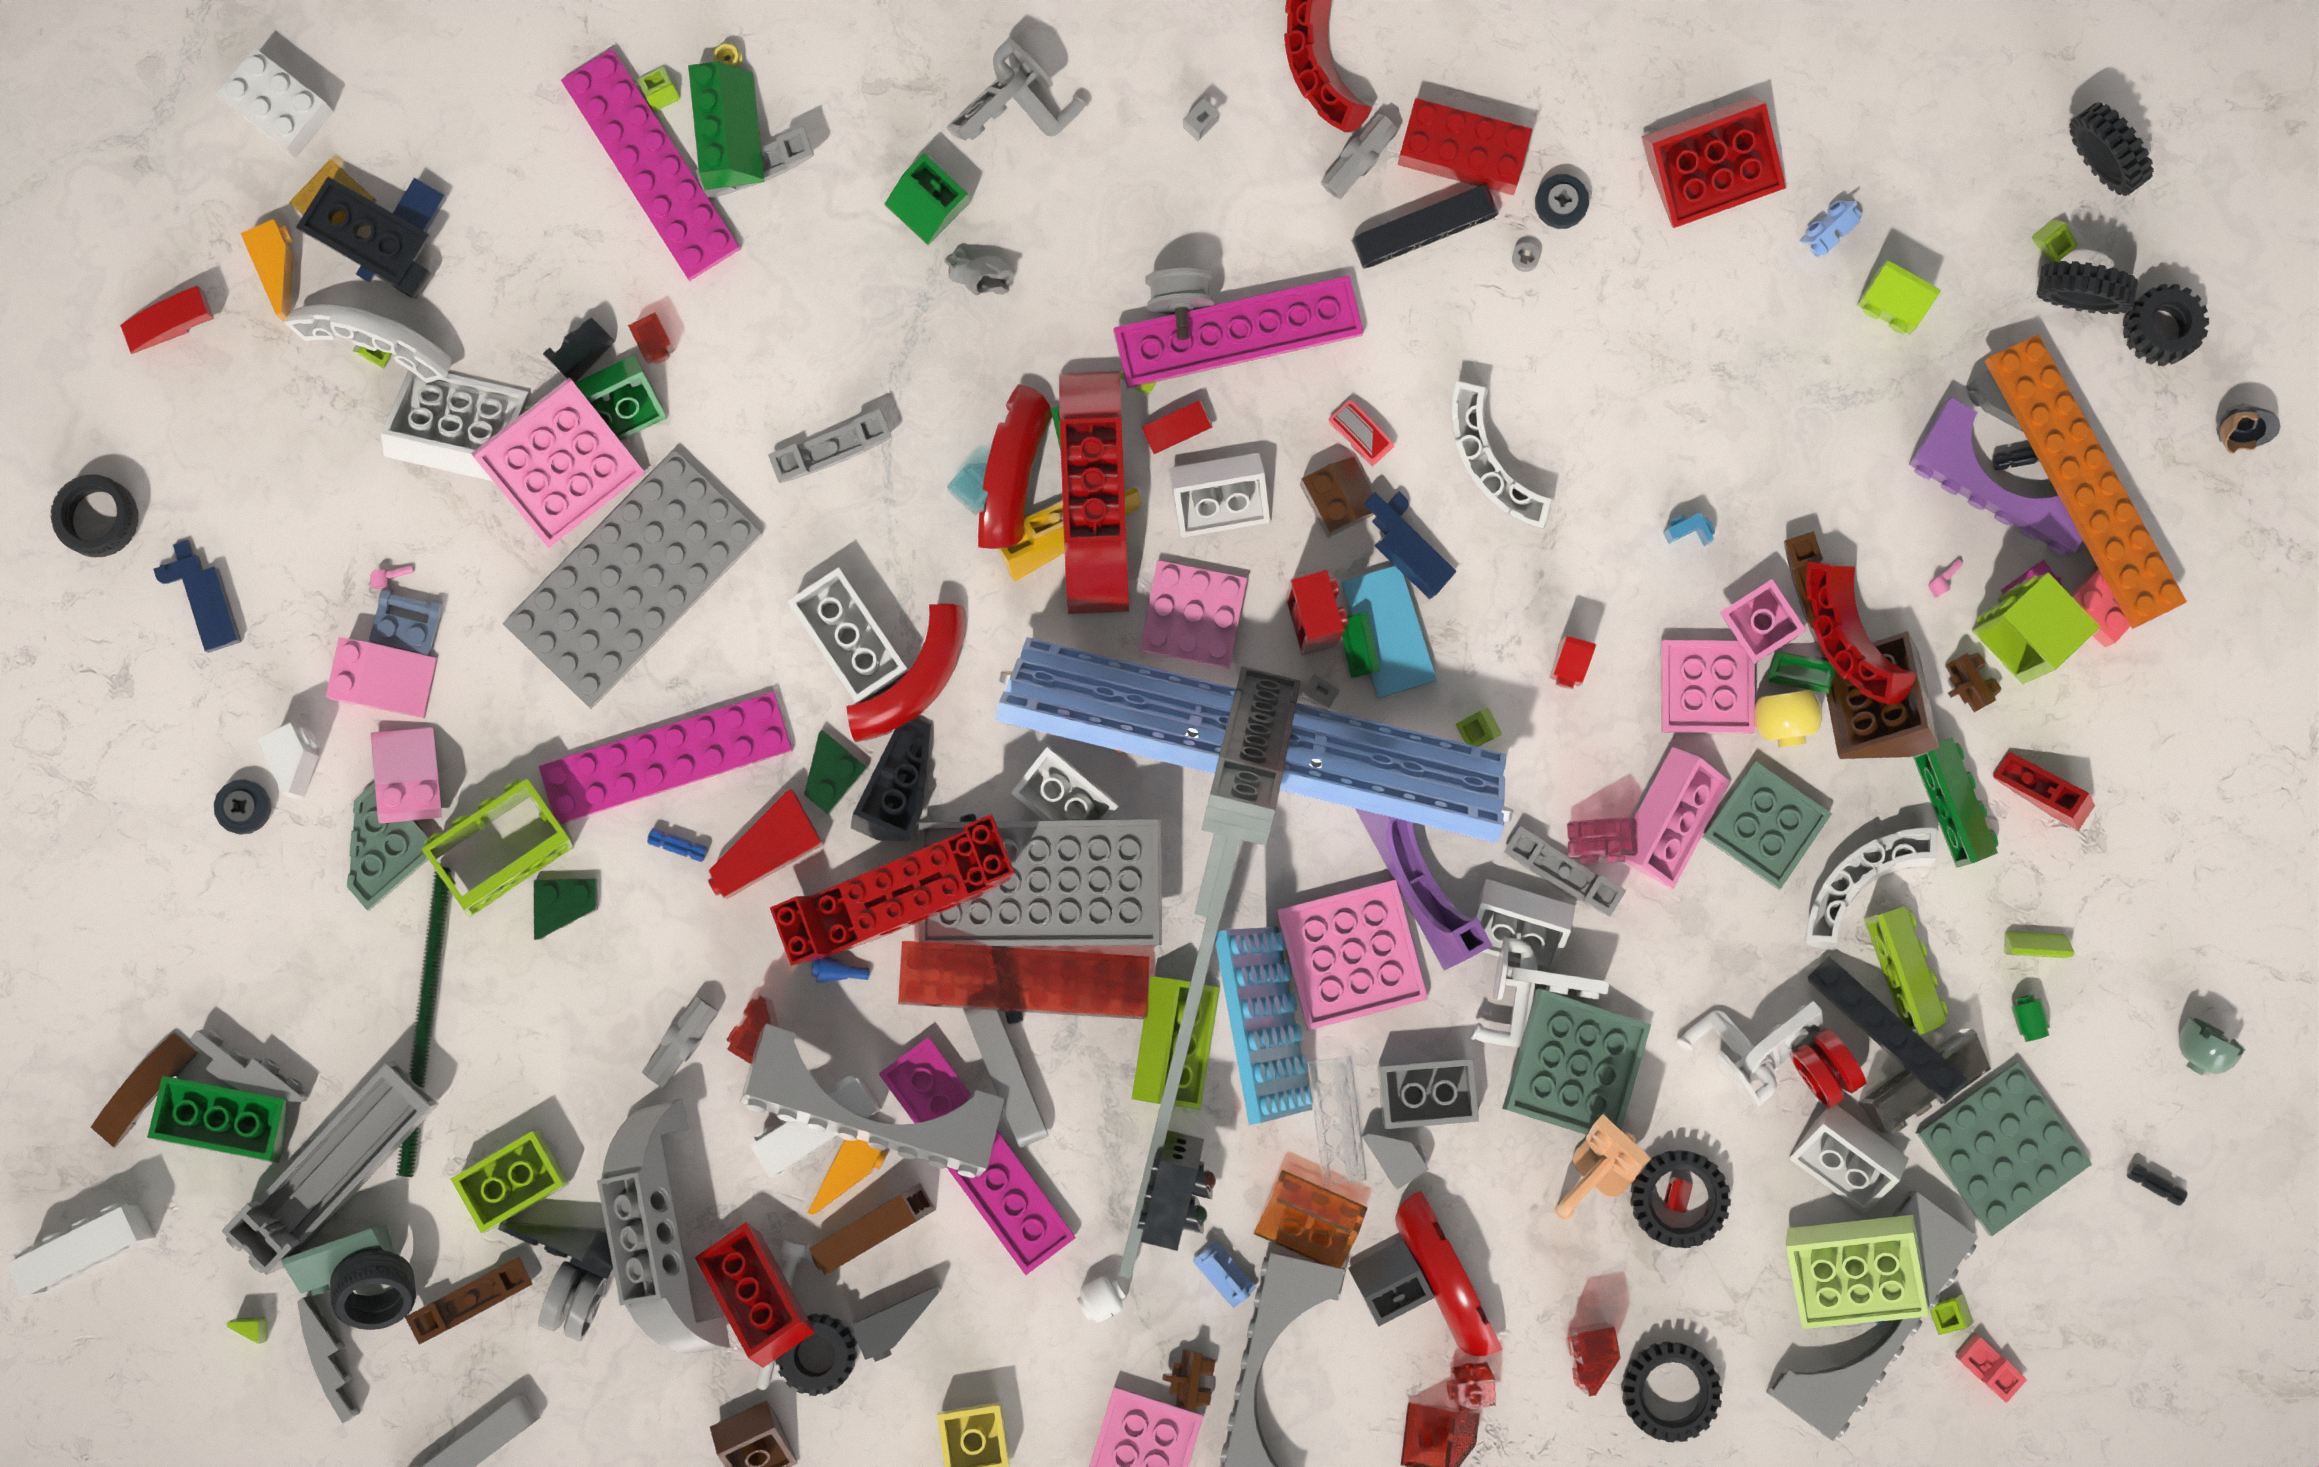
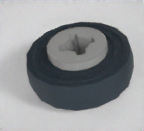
[1535,174,1589,229]

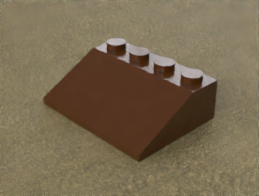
[1821,631,1940,759]

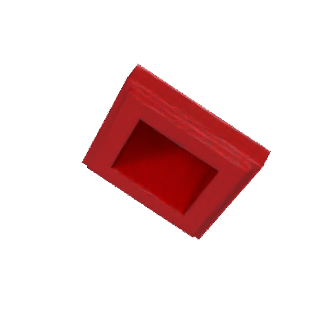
[1663,1177,1693,1213]

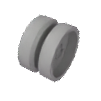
[538,1261,607,1342]

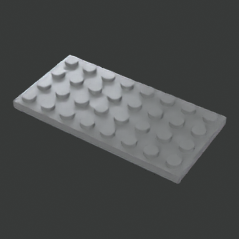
[503,450,763,709]
[919,819,1162,946]

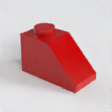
[1550,636,1596,689]

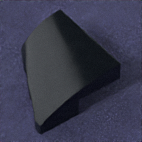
[543,317,615,383]

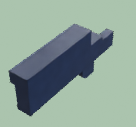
[356,178,447,283]
[1364,491,1457,600]
[153,540,242,653]

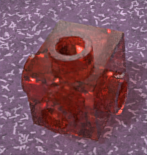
[1446,1362,1496,1411]

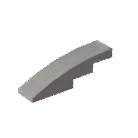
[297,1296,360,1424]

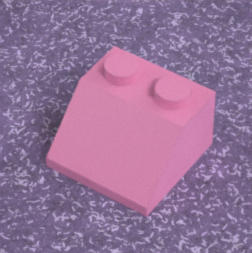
[1720,579,1806,664]

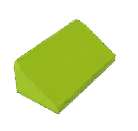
[2004,931,2074,958]

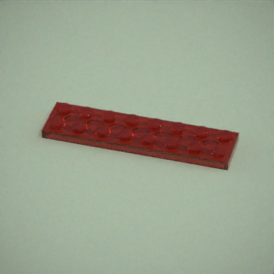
[898,941,1150,1020]

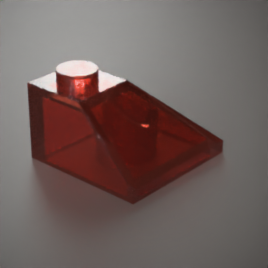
[1400,1402,1480,1467]

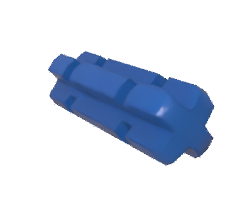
[647,828,708,862]

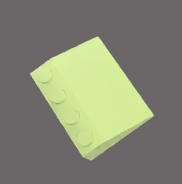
[1786,1215,1929,1329]

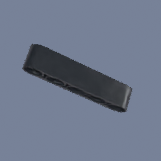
[1351,185,1499,269]

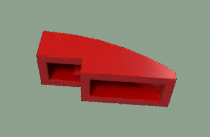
[120,286,214,354]

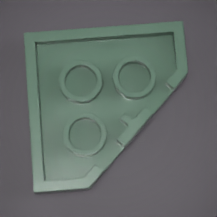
[347,782,430,911]

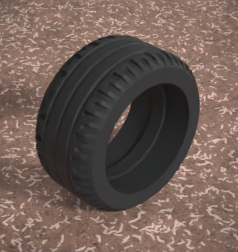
[50,474,139,558]
[330,1250,416,1330]

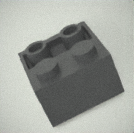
[1348,1239,1434,1327]

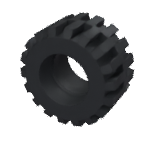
[2123,284,2209,366]
[775,1313,857,1396]

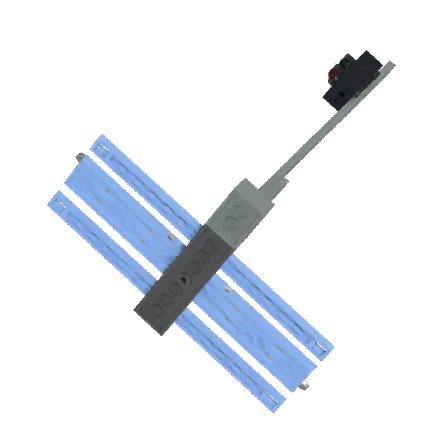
[996,637,1514,1279]

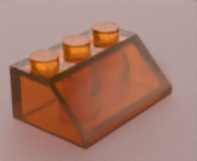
[1253,1170,1368,1267]

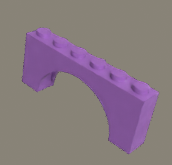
[1909,397,2083,556]
[1355,808,1493,971]

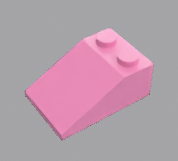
[326,637,437,718]
[371,727,442,823]

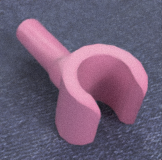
[1928,560,1963,598]
[370,565,413,589]

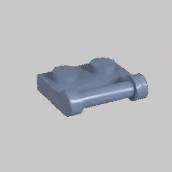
[369,588,444,656]

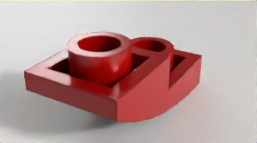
[1142,400,1213,454]

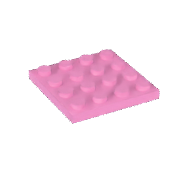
[471,377,645,548]
[1276,879,1428,1031]

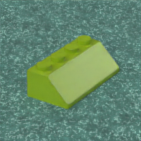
[1864,905,1948,1035]
[1131,976,1219,1110]

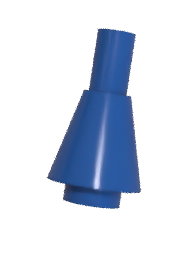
[811,956,869,983]

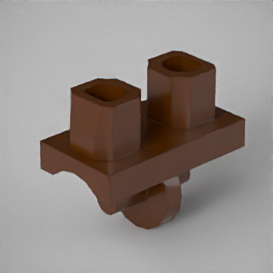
[1945,653,2002,712]
[1162,1349,1215,1411]

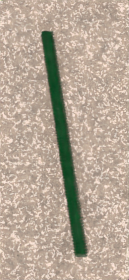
[396,867,452,1177]

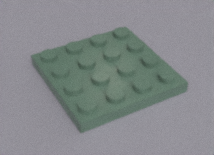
[1502,989,1651,1135]
[1916,1062,2092,1236]

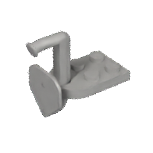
[946,37,1089,140]

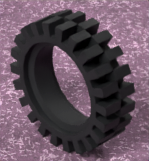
[2069,102,2154,196]
[2036,261,2138,314]
[1630,1150,1731,1248]
[1621,1341,1723,1443]

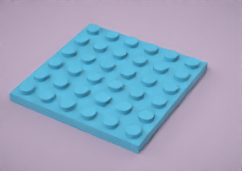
[1215,927,1314,1125]

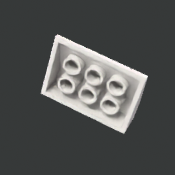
[381,370,529,481]

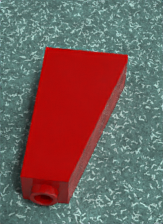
[708,789,824,899]

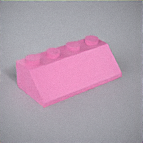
[1615,747,1731,889]

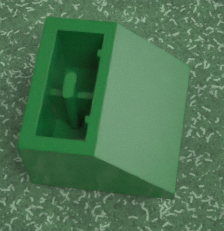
[884,153,970,246]

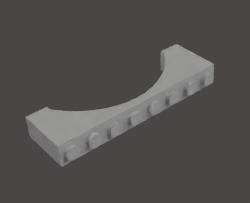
[740,1024,1005,1178]
[1766,1191,1978,1441]
[1220,1252,1346,1467]

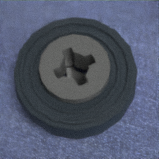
[214,779,271,835]

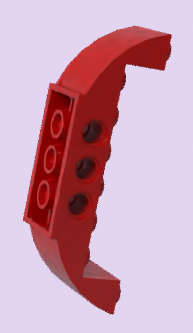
[1059,371,1129,614]
[770,814,1015,966]

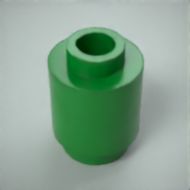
[2011,994,2050,1042]

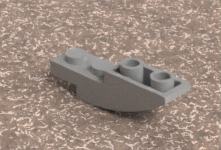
[189,1029,309,1102]

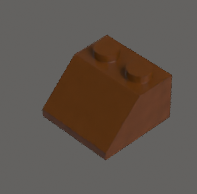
[1300,457,1374,538]
[710,1400,798,1467]

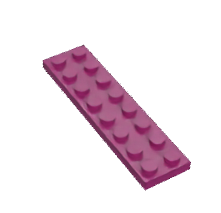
[561,48,740,282]
[1113,276,1364,389]
[538,692,793,825]
[878,1037,1076,1276]

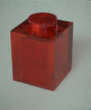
[628,312,675,364]

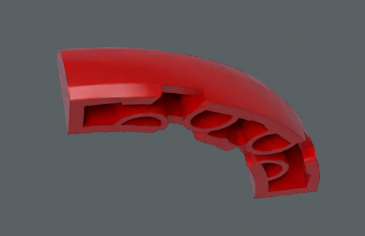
[1284,0,1372,133]
[978,384,1052,549]
[1806,561,1916,705]
[846,604,965,742]
[1395,1190,1503,1356]

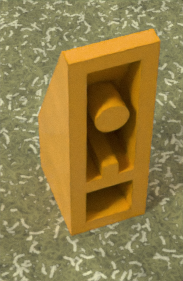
[240,219,294,322]
[807,1139,888,1216]

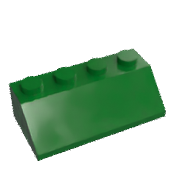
[688,61,765,190]
[525,354,667,441]
[1913,737,1999,868]
[147,1076,286,1164]

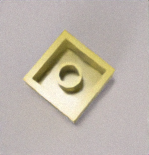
[937,1401,1011,1467]

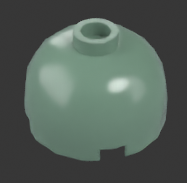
[2179,1017,2246,1075]

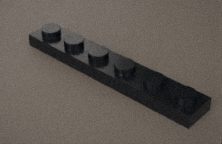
[1807,956,1968,1104]

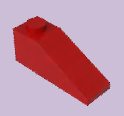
[1993,751,2095,831]

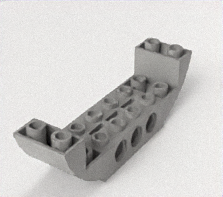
[597,1098,730,1354]

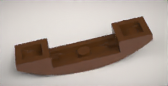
[1784,531,1825,657]
[90,1032,198,1148]
[405,1256,533,1345]

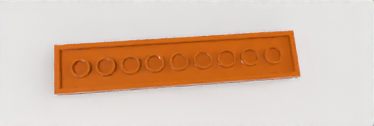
[1984,334,2187,630]

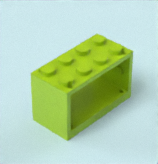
[1972,572,2101,684]
[422,778,573,918]

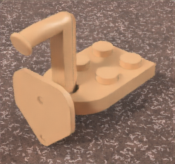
[1555,1114,1651,1219]

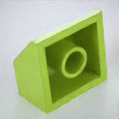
[1857,260,1941,335]

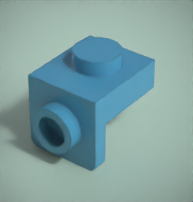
[1663,512,1715,546]

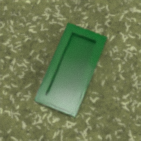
[1342,611,1380,678]
[1768,651,1836,694]

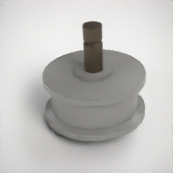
[1145,267,1214,340]

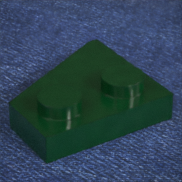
[804,730,868,815]
[534,878,598,940]

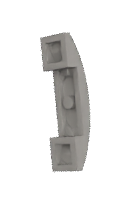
[696,126,814,199]
[768,409,892,483]
[1504,826,1626,917]

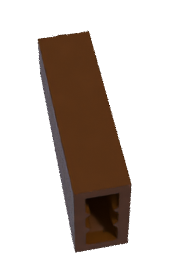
[809,1183,936,1275]

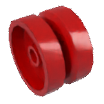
[1789,1028,1867,1109]

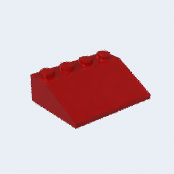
[1641,96,1786,228]

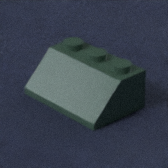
[281,1225,395,1297]

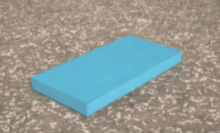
[1341,566,1437,699]

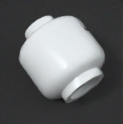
[1077,1276,1126,1323]

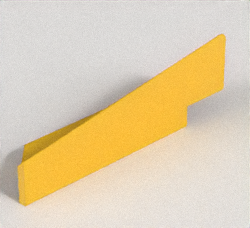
[998,487,1141,582]

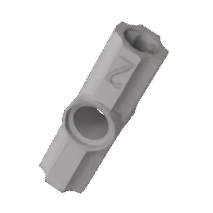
[1321,113,1399,200]
[642,996,719,1088]

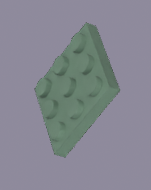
[1702,761,1832,890]

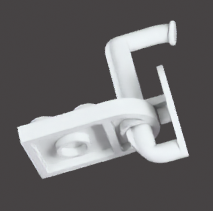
[1471,937,1609,1047]
[1676,1001,1824,1107]

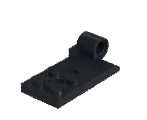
[296,176,432,300]

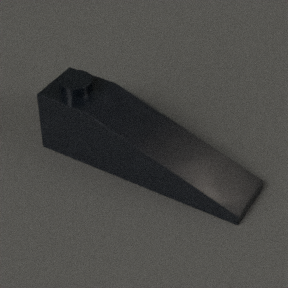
[850,718,931,841]
[498,1222,615,1279]

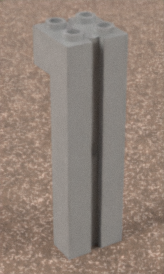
[222,1061,439,1275]

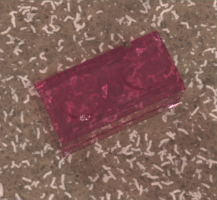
[1567,817,1638,865]

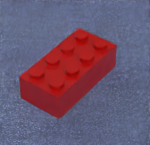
[1397,98,1532,195]
[1285,570,1348,656]
[694,1222,815,1368]

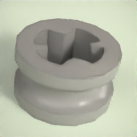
[1512,242,1540,272]

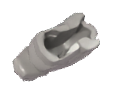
[945,248,1015,295]

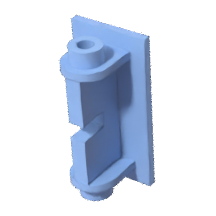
[1799,200,1862,257]
[1193,1240,1257,1308]

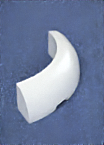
[283,304,451,383]
[1452,381,1553,529]
[1805,828,1937,950]

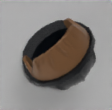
[2216,403,2281,454]

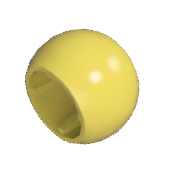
[1754,690,1822,747]

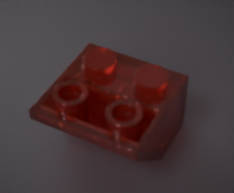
[727,996,779,1064]
[1566,1322,1621,1397]

